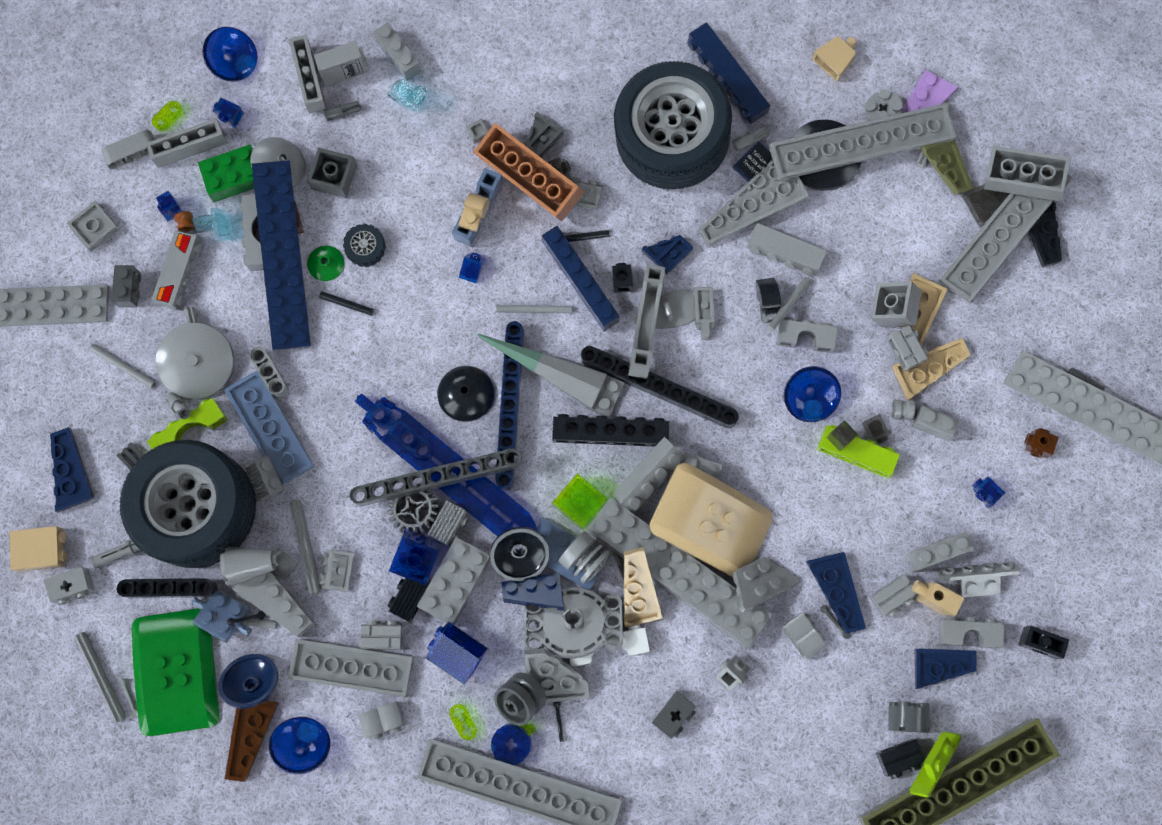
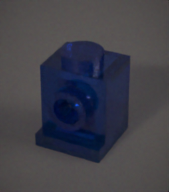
[212,98,244,128]
[156,190,183,222]
[972,476,1006,509]

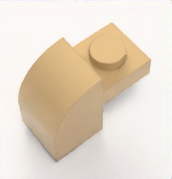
[458,193,490,232]

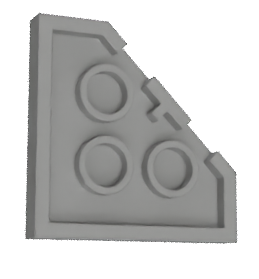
[524,648,589,702]

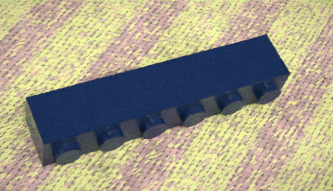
[687,22,771,124]
[541,226,620,332]

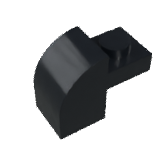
[756,277,782,323]

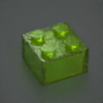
[552,473,607,530]

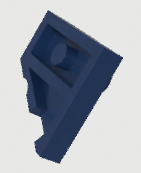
[641,235,693,275]

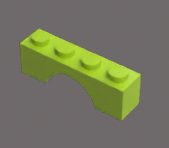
[147,398,229,449]

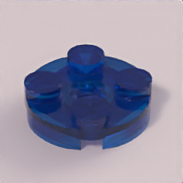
[491,723,532,765]

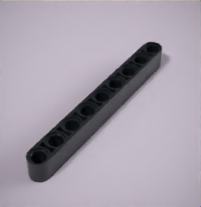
[581,346,739,428]

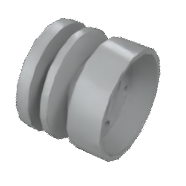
[558,531,611,584]

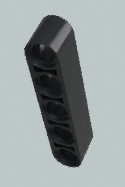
[116,578,218,598]

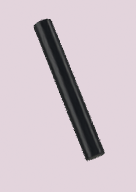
[564,230,610,242]
[319,291,374,316]

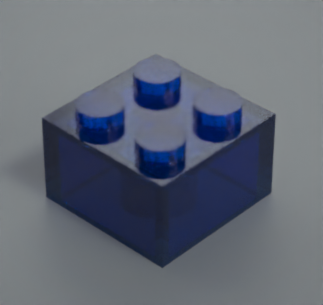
[389,529,442,585]

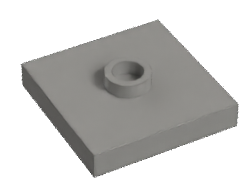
[66,200,120,252]

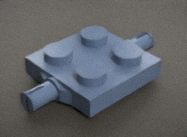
[191,590,252,643]

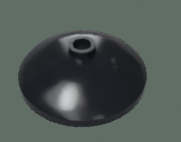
[437,366,494,422]
[490,527,549,581]

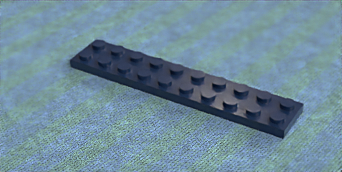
[251,160,311,351]

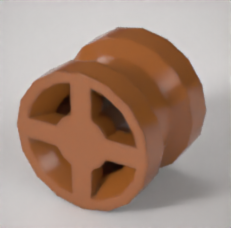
[174,211,196,233]

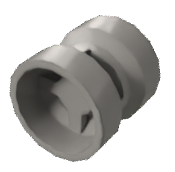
[892,400,915,420]

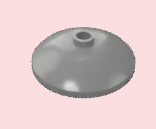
[251,137,306,188]

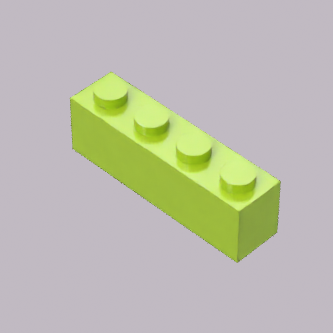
[816,425,900,479]

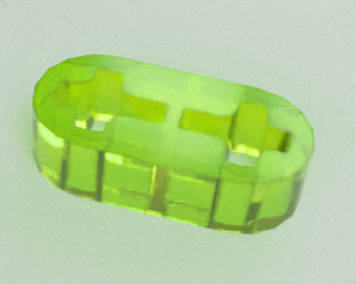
[151,101,183,132]
[449,704,477,740]

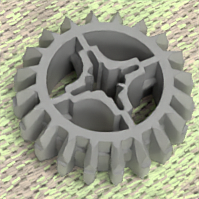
[387,483,440,536]

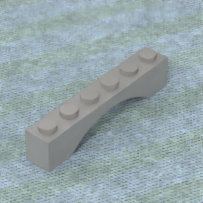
[628,264,665,379]

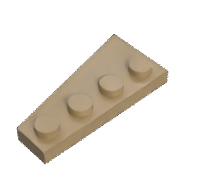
[624,547,663,628]

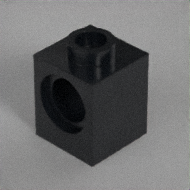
[612,263,633,293]

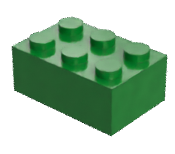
[197,144,254,202]

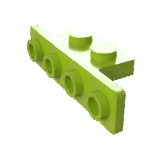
[909,732,962,798]

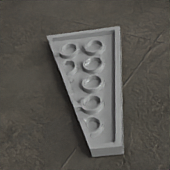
[699,160,809,247]

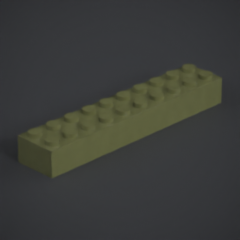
[858,718,1060,825]

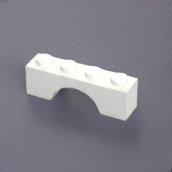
[570,625,650,667]

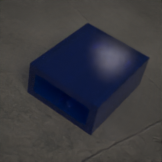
[425,621,488,685]

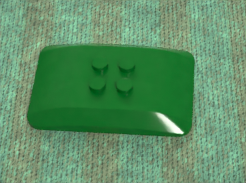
[131,608,219,736]

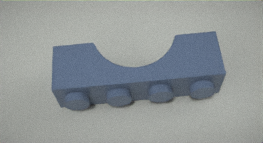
[452,168,503,247]

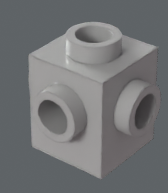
[715,655,751,691]

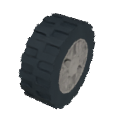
[343,224,386,267]

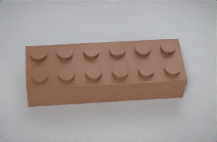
[473,123,584,221]

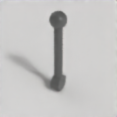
[820,605,851,639]

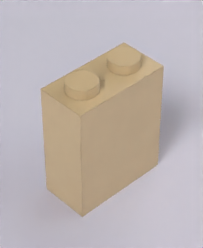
[10,526,67,572]

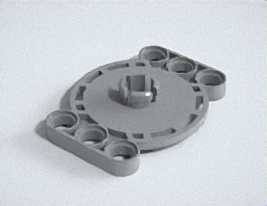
[525,588,623,659]

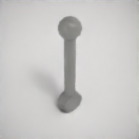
[120,679,138,718]

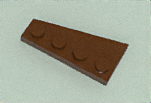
[224,701,279,782]

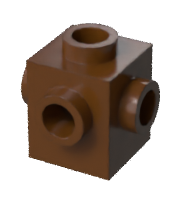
[1024,428,1059,458]

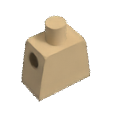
[812,36,857,82]
[912,580,964,616]

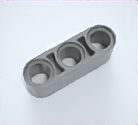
[102,130,155,169]
[249,347,289,399]

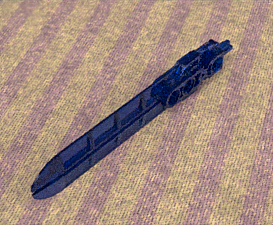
[354,393,537,547]

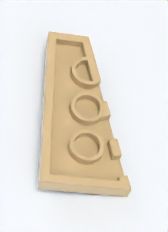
[902,273,947,346]
[892,338,970,400]

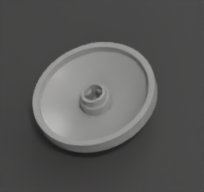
[156,323,234,399]

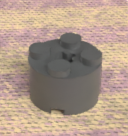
[888,702,930,733]

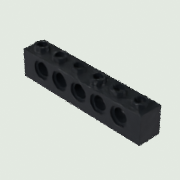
[552,414,669,447]

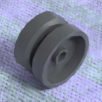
[494,672,546,726]

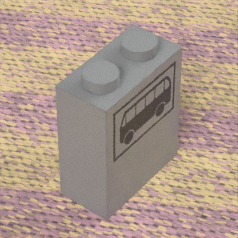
[314,41,368,87]

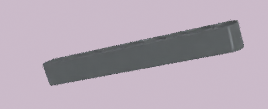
[350,449,522,506]

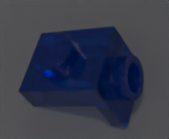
[458,252,486,284]

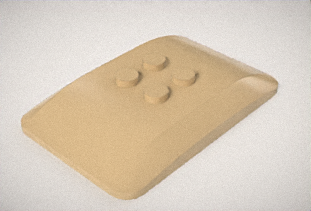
[649,463,773,578]

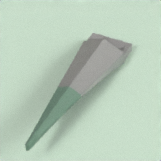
[478,334,624,418]

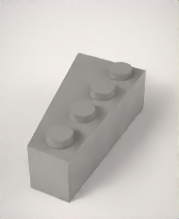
[232,571,316,637]

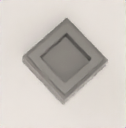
[466,119,488,144]

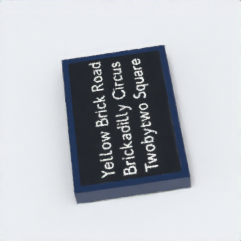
[733,141,773,182]

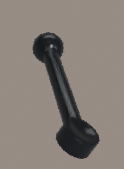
[227,611,266,626]
[553,701,564,742]

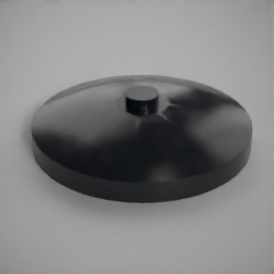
[792,119,861,191]

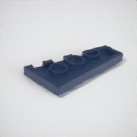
[50,427,94,513]

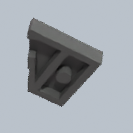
[525,112,564,158]

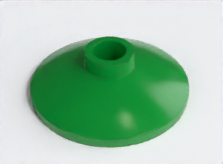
[307,246,344,281]

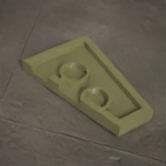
[920,140,974,195]

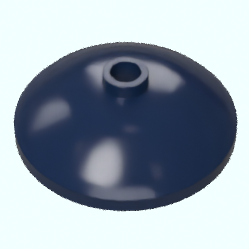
[218,654,279,709]

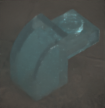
[387,79,427,111]
[193,208,237,242]

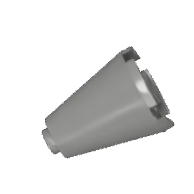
[220,546,280,586]

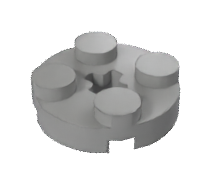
[865,89,903,121]

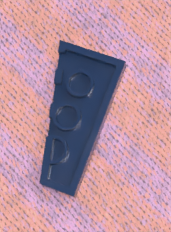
[806,552,866,634]

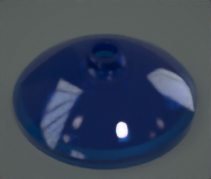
[202,27,258,82]
[783,366,841,422]
[269,717,331,774]

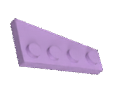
[902,70,958,113]

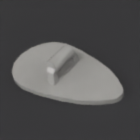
[634,289,695,329]

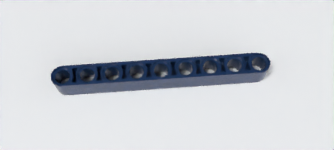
[495,321,524,491]

